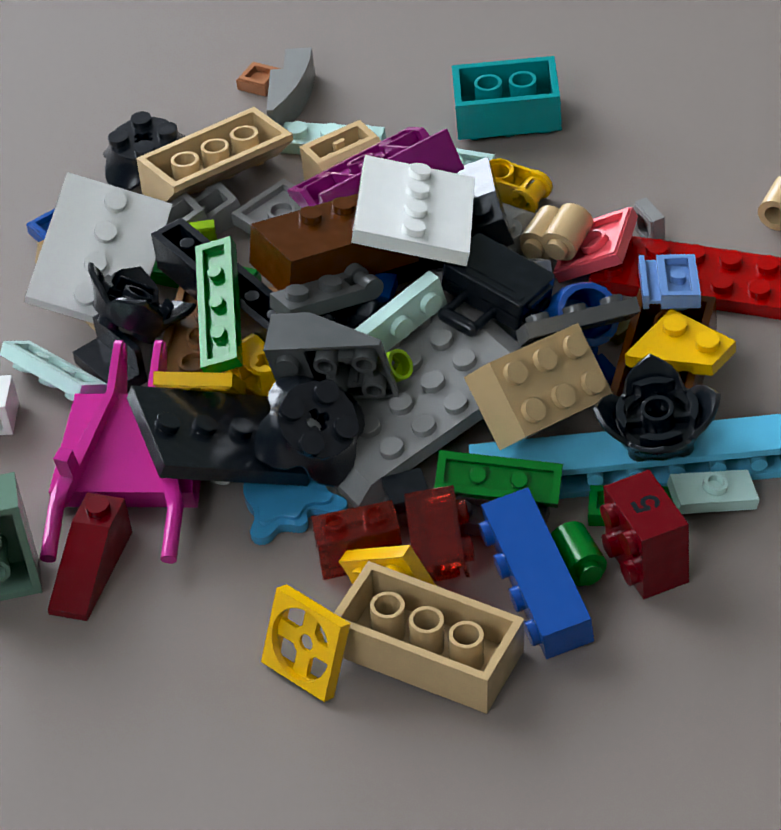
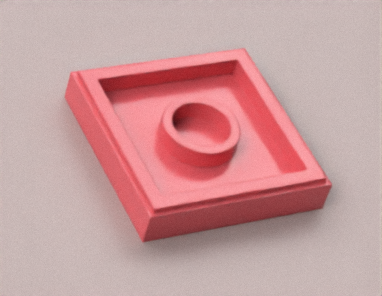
[553,207,638,283]

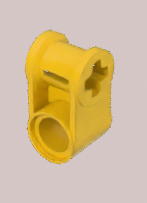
[490,158,553,213]
[225,333,276,396]

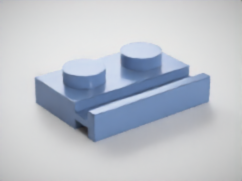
[638,254,701,311]

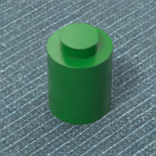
[551,521,607,586]

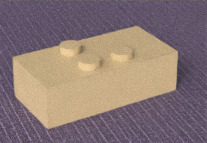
[334,561,525,714]

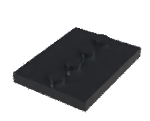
[127,386,311,486]

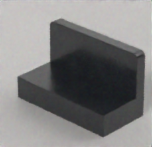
[72,313,148,393]

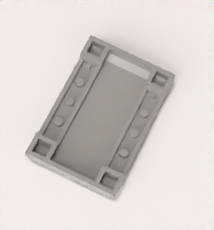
[307,291,523,516]

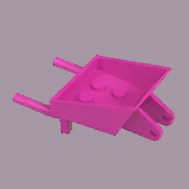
[40,340,201,564]

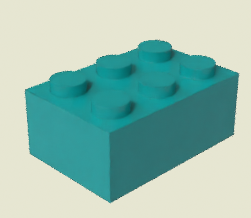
[452,56,562,140]

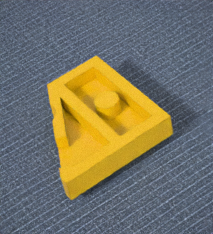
[625,309,736,376]

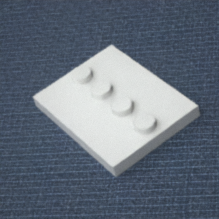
[351,155,475,266]
[24,172,172,335]

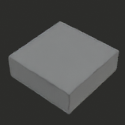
[634,198,665,240]

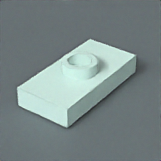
[667,470,760,514]

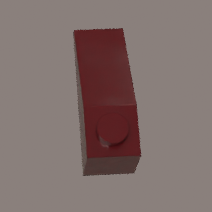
[48,492,133,621]

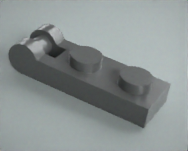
[270,263,384,315]

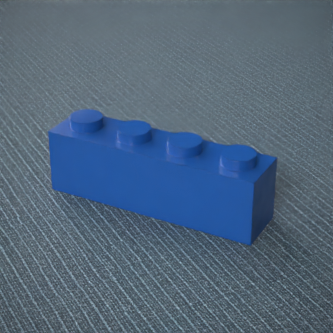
[478,487,594,659]

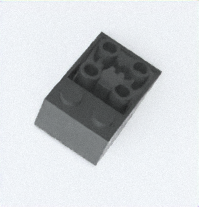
[263,312,400,399]

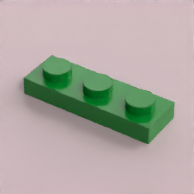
[434,450,563,508]

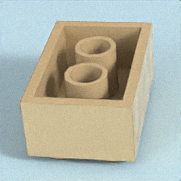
[464,323,613,450]

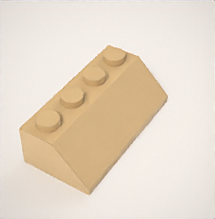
[136,107,293,203]

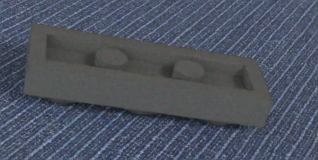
[516,294,641,346]

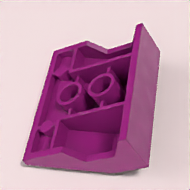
[287,127,465,208]

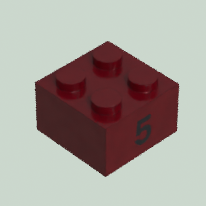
[600,470,689,600]

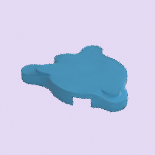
[243,479,348,545]

